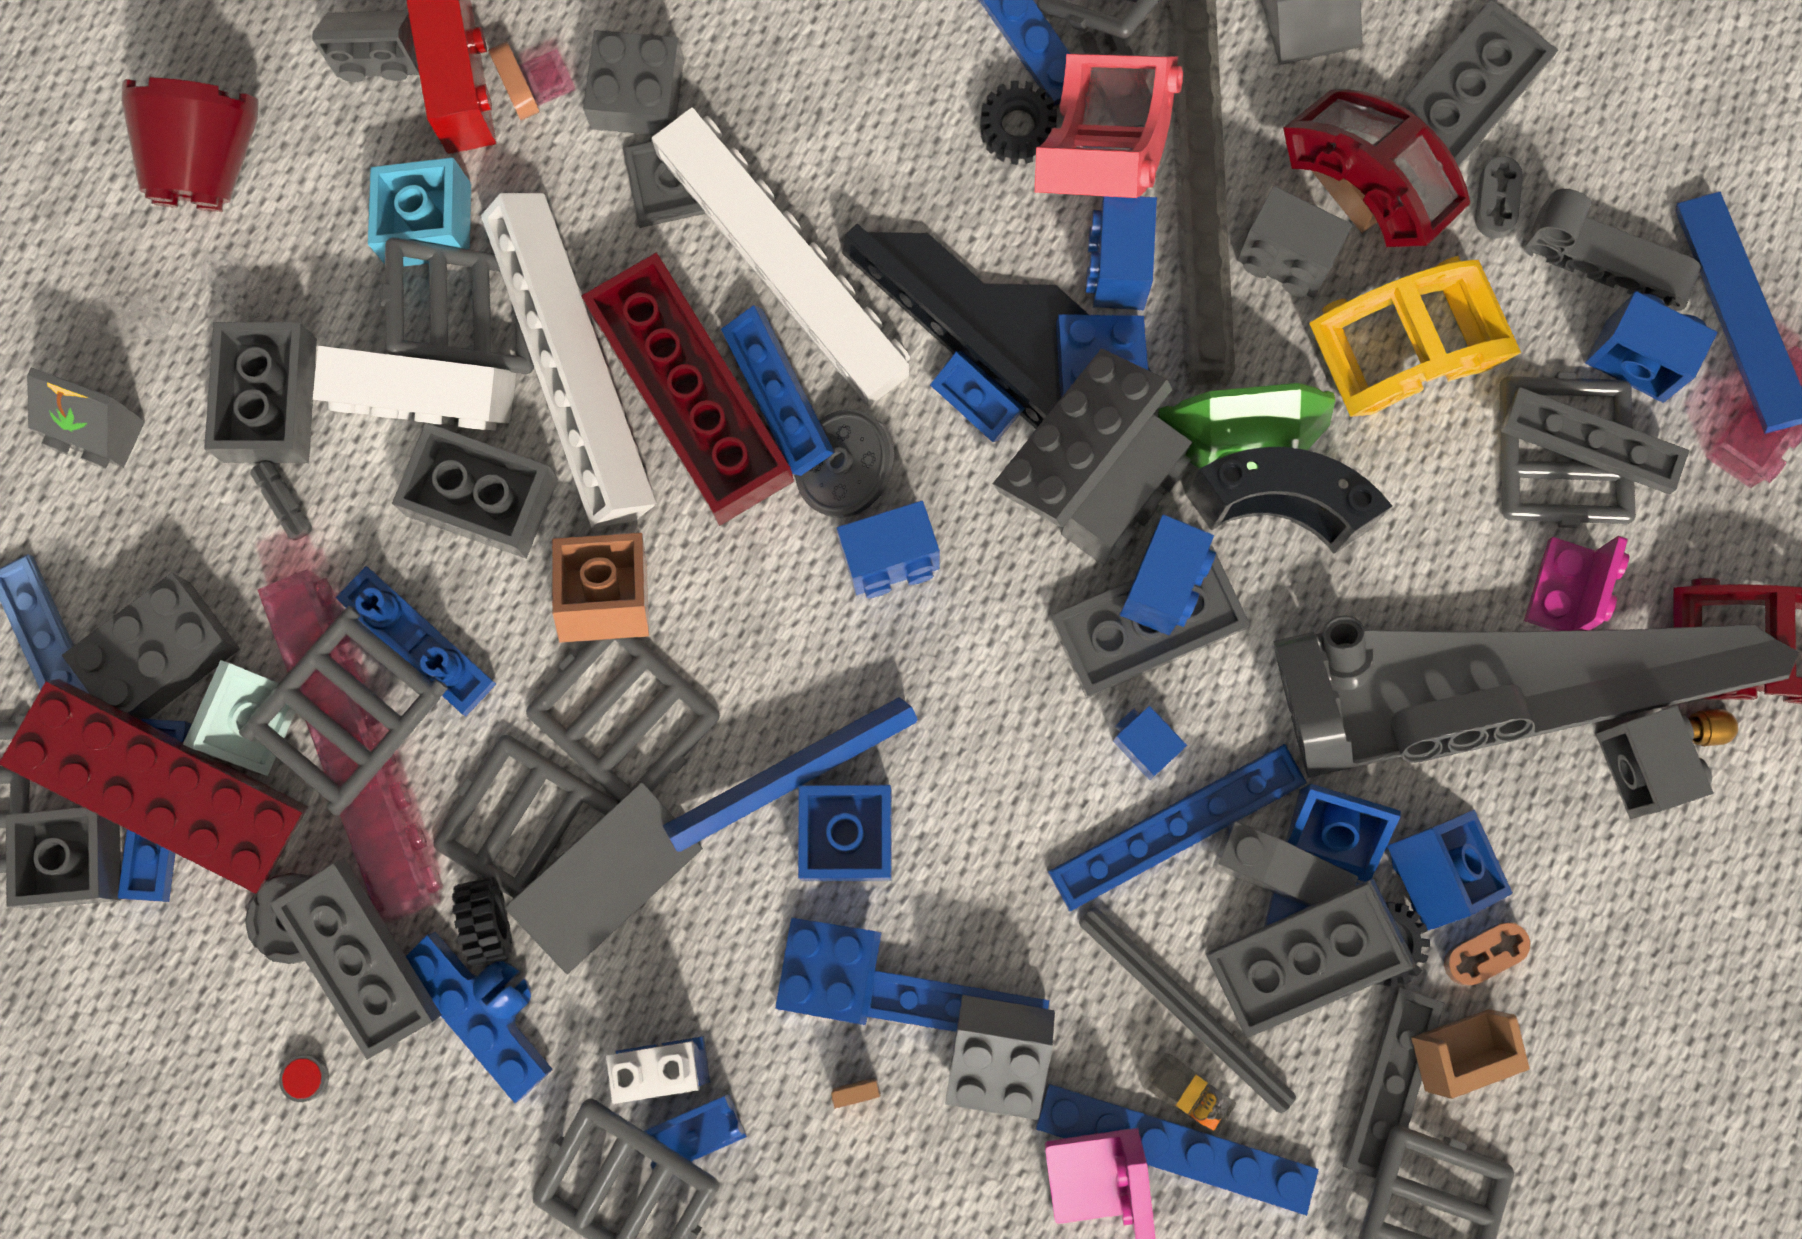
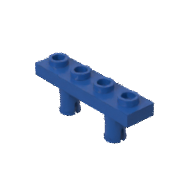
[336,566,496,716]

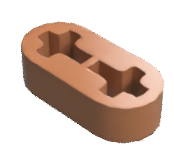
[488,41,540,121]
[1444,922,1530,985]

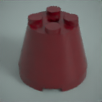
[121,77,259,212]

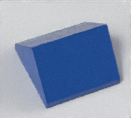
[1286,784,1401,882]

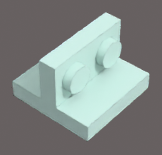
[183,660,304,776]

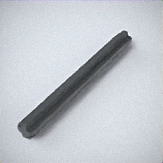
[1079,907,1296,1113]

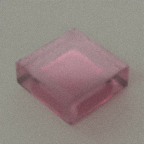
[519,49,575,106]

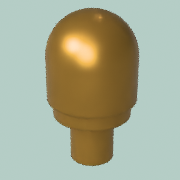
[1689,709,1738,746]

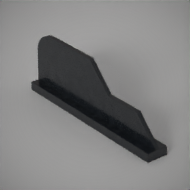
[842,223,1152,429]

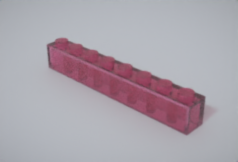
[257,569,443,923]

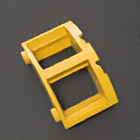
[1309,256,1521,417]

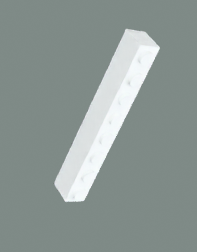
[652,107,910,407]
[481,193,656,528]

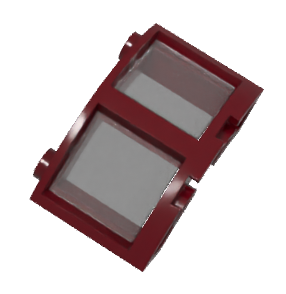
[1283,89,1471,247]

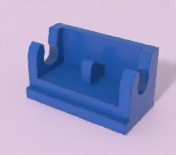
[644,1093,747,1170]

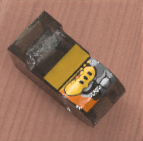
[1142,1052,1237,1135]

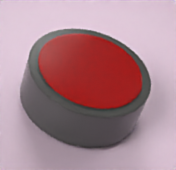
[279,1055,329,1102]

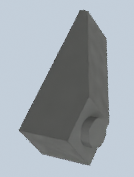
[1212,821,1358,907]

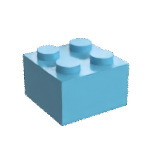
[368,157,471,266]

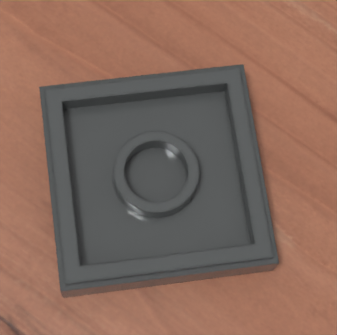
[622,141,706,228]

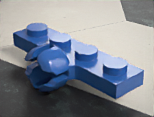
[406,931,553,1103]

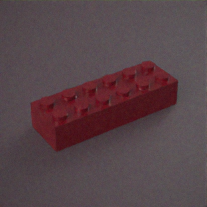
[581,252,794,526]
[0,679,309,894]

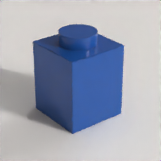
[1113,706,1187,780]

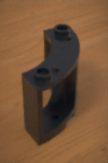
[1186,447,1392,554]

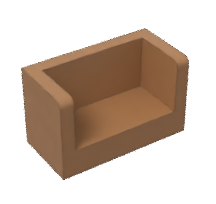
[1411,1009,1530,1099]

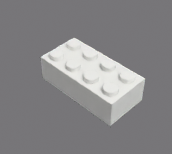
[313,346,516,431]

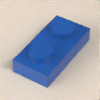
[930,351,1025,442]

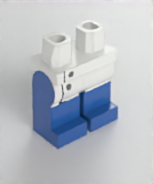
[606,1036,710,1104]

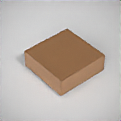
[831,1077,881,1109]

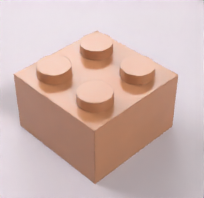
[552,533,649,643]

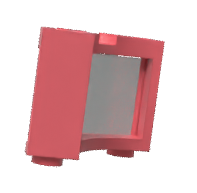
[1035,53,1183,198]

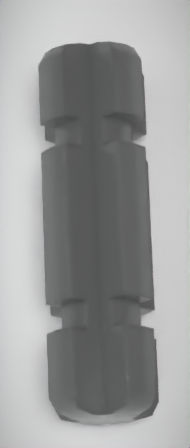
[251,461,312,541]

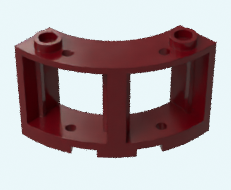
[1673,578,1802,705]

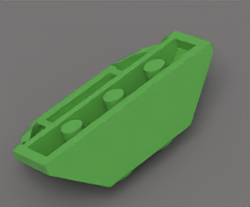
[1158,383,1336,469]

